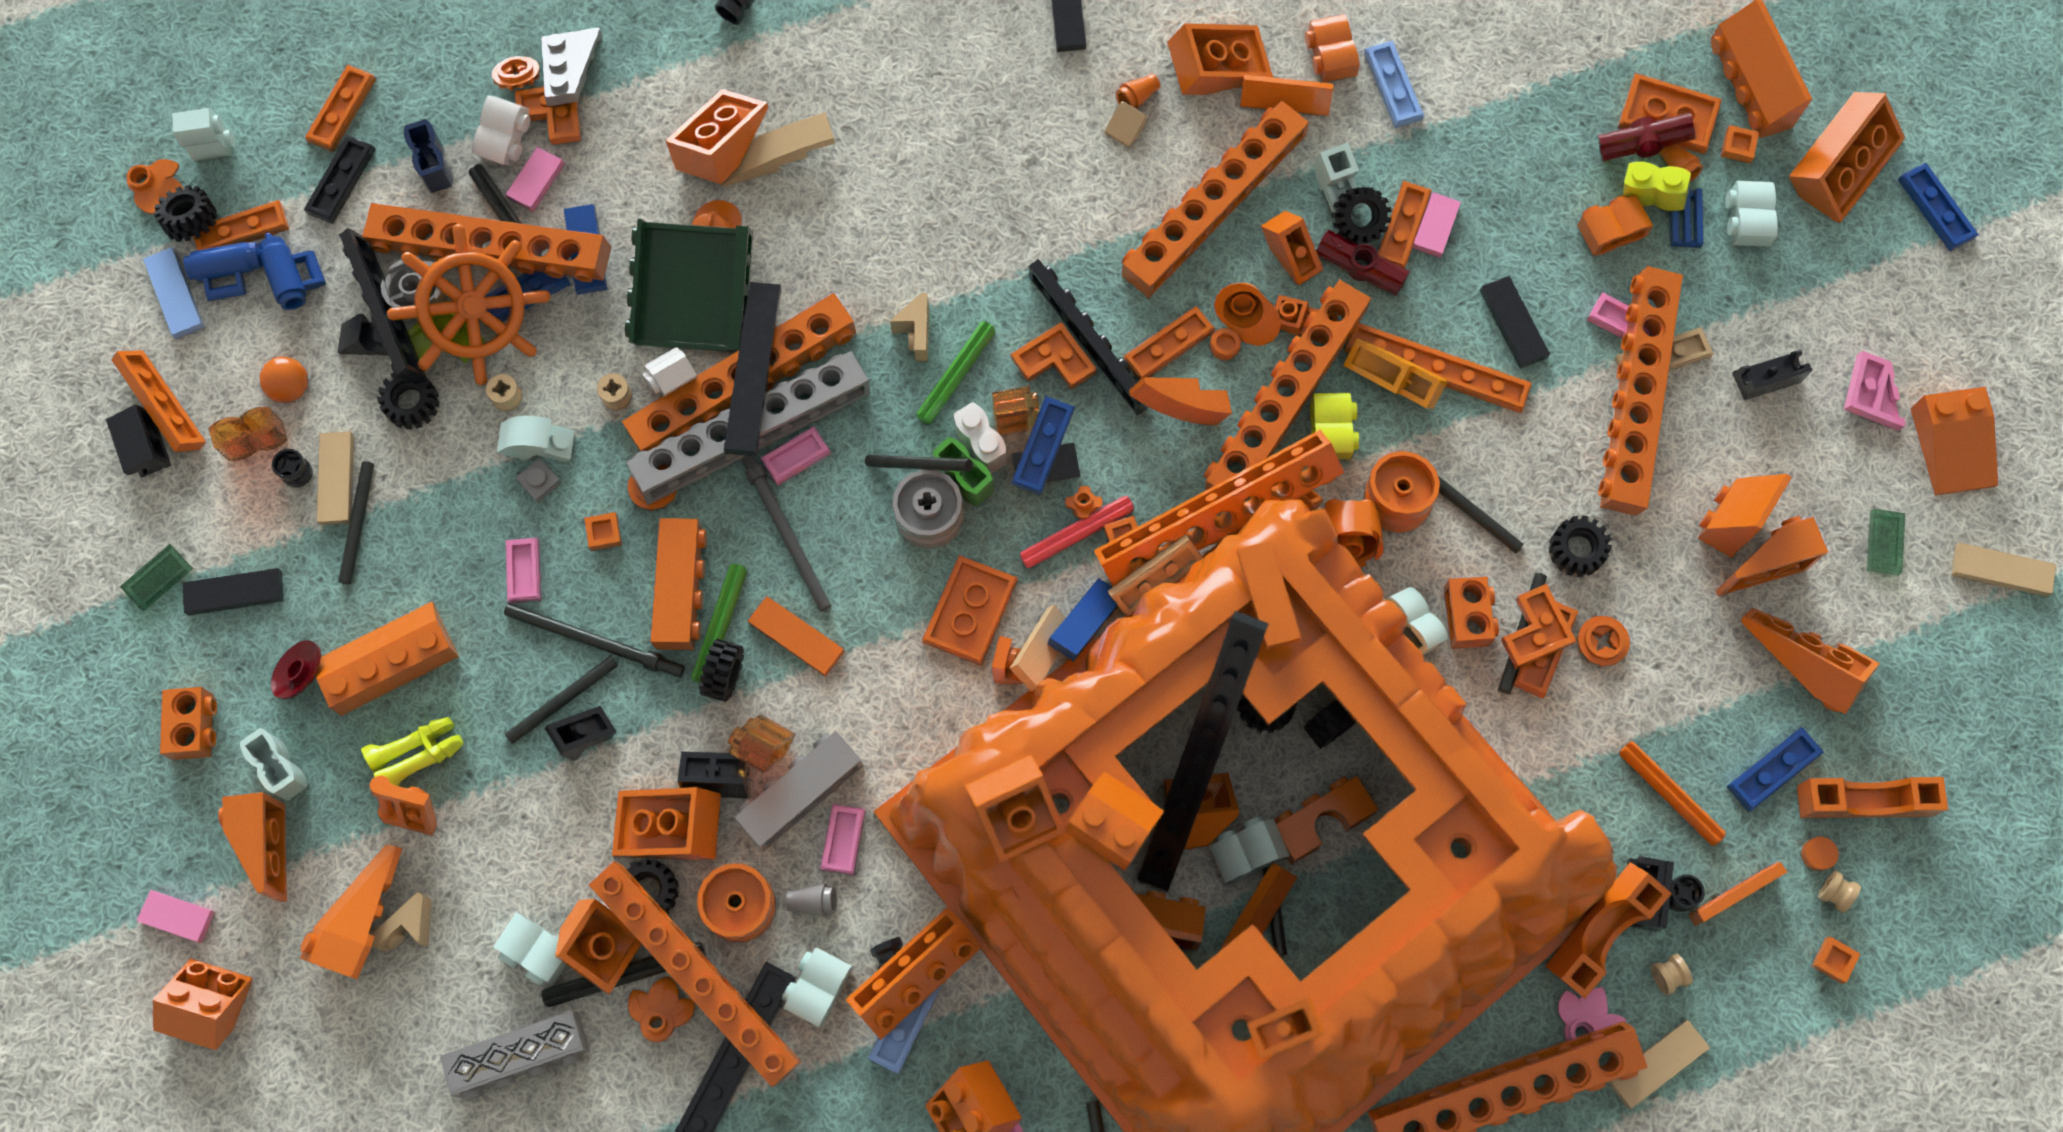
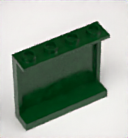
[625,219,753,353]

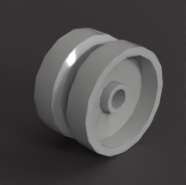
[892,469,964,548]

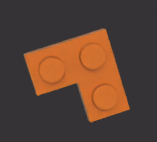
[515,87,581,145]
[1011,322,1097,390]
[1501,584,1577,669]

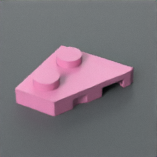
[1844,351,1906,430]

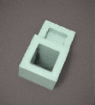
[1314,143,1364,212]
[497,416,574,462]

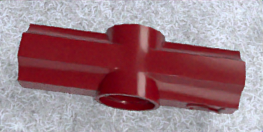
[1598,113,1696,161]
[1316,229,1410,296]

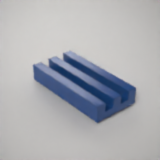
[1669,188,1704,248]

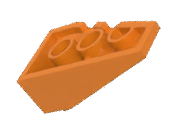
[300,844,402,980]

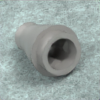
[786,884,837,917]

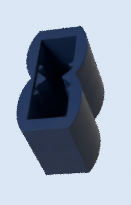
[404,119,453,193]

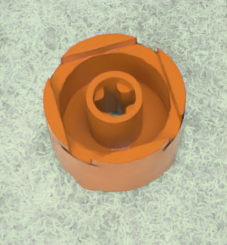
[1324,499,1384,567]

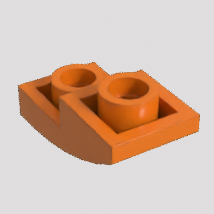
[1275,295,1339,345]

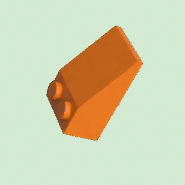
[1167,23,1273,95]
[666,89,769,184]
[1910,386,1998,496]
[1698,474,1792,558]
[1716,516,1828,596]
[612,787,721,860]
[218,792,287,902]

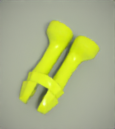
[361,717,464,786]

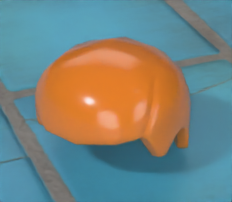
[259,356,308,403]

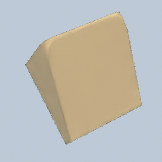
[1104,101,1146,148]

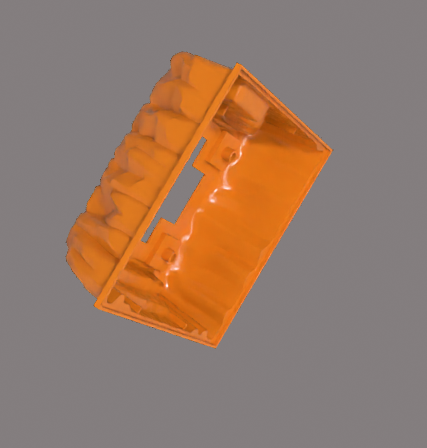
[873,500,1617,1132]

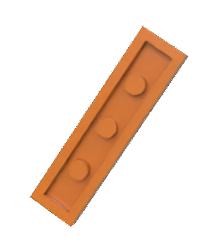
[111,350,206,452]

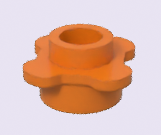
[1065,486,1103,519]

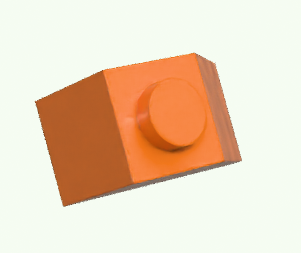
[1261,211,1323,285]

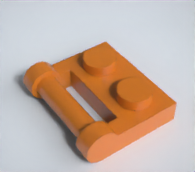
[369,776,437,836]

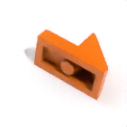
[992,636,1023,684]
[1247,997,1325,1059]

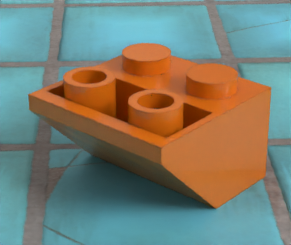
[153,959,252,1050]
[925,1060,1022,1132]

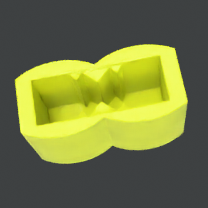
[1623,162,1691,211]
[1310,393,1359,459]

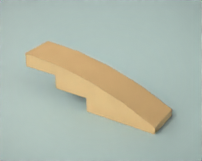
[721,112,835,187]

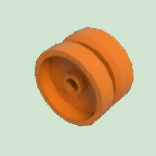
[1363,451,1440,533]
[697,863,776,943]

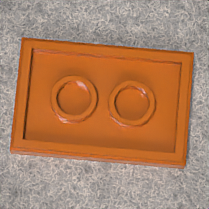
[1618,73,1722,154]
[922,555,1018,666]

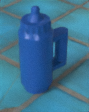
[259,233,326,310]
[183,242,263,301]

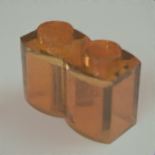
[992,386,1040,436]
[208,406,288,461]
[728,714,796,773]

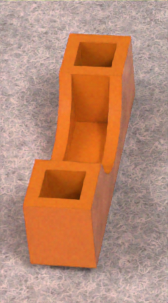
[1797,777,1948,818]
[1545,863,1672,999]

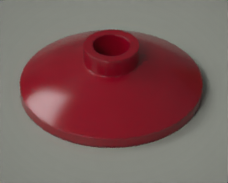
[271,640,321,700]

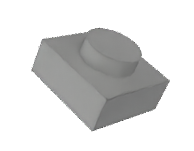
[516,458,562,503]

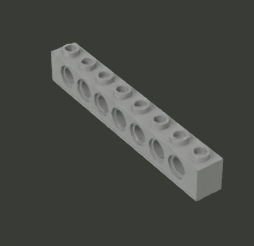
[626,351,870,505]

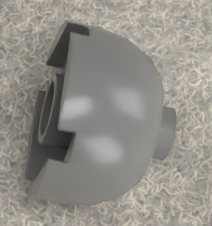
[381,257,446,320]

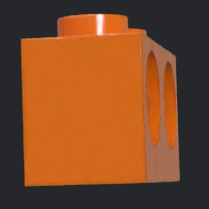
[1443,577,1499,649]
[160,687,217,760]

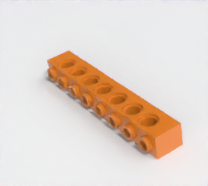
[1121,101,1309,298]
[362,203,612,282]
[1598,266,1683,516]
[1203,279,1371,490]
[622,293,856,452]
[1094,430,1344,587]
[589,861,802,1087]
[1367,1021,1648,1132]

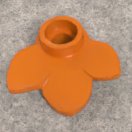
[127,159,184,215]
[628,976,695,1043]

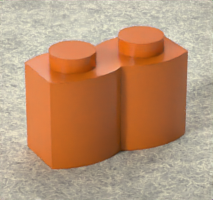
[1305,14,1360,83]
[1577,195,1653,256]

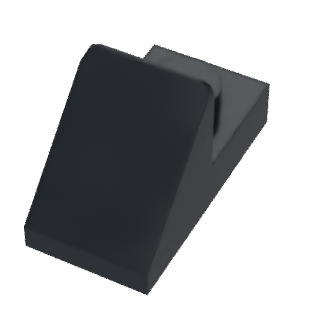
[338,314,388,355]
[544,706,616,761]

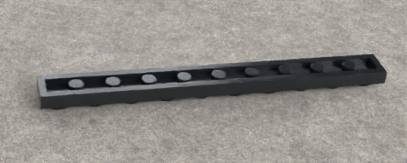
[1137,611,1269,891]

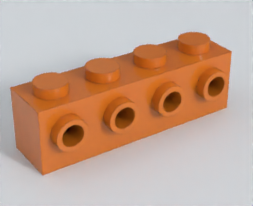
[651,518,707,651]
[845,907,982,1040]

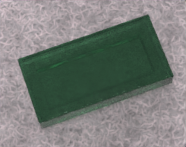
[1867,508,1905,576]
[119,544,193,611]

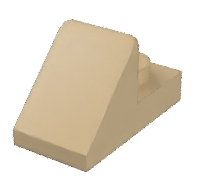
[890,293,929,361]
[371,891,431,952]

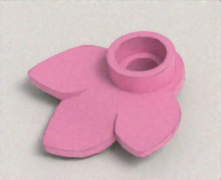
[1558,987,1626,1041]

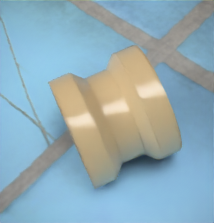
[597,373,632,410]
[486,374,522,411]
[1818,870,1861,913]
[1650,954,1693,996]

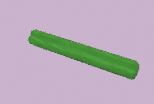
[917,321,995,425]
[691,563,747,684]

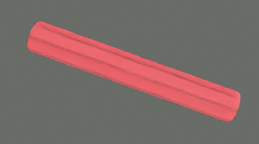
[1020,496,1134,568]

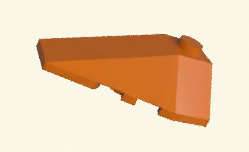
[1740,608,1880,714]

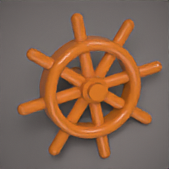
[387,224,551,385]

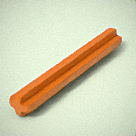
[1619,741,1726,846]

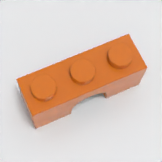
[1274,776,1379,865]

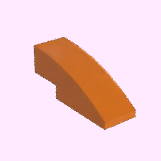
[1129,377,1232,425]

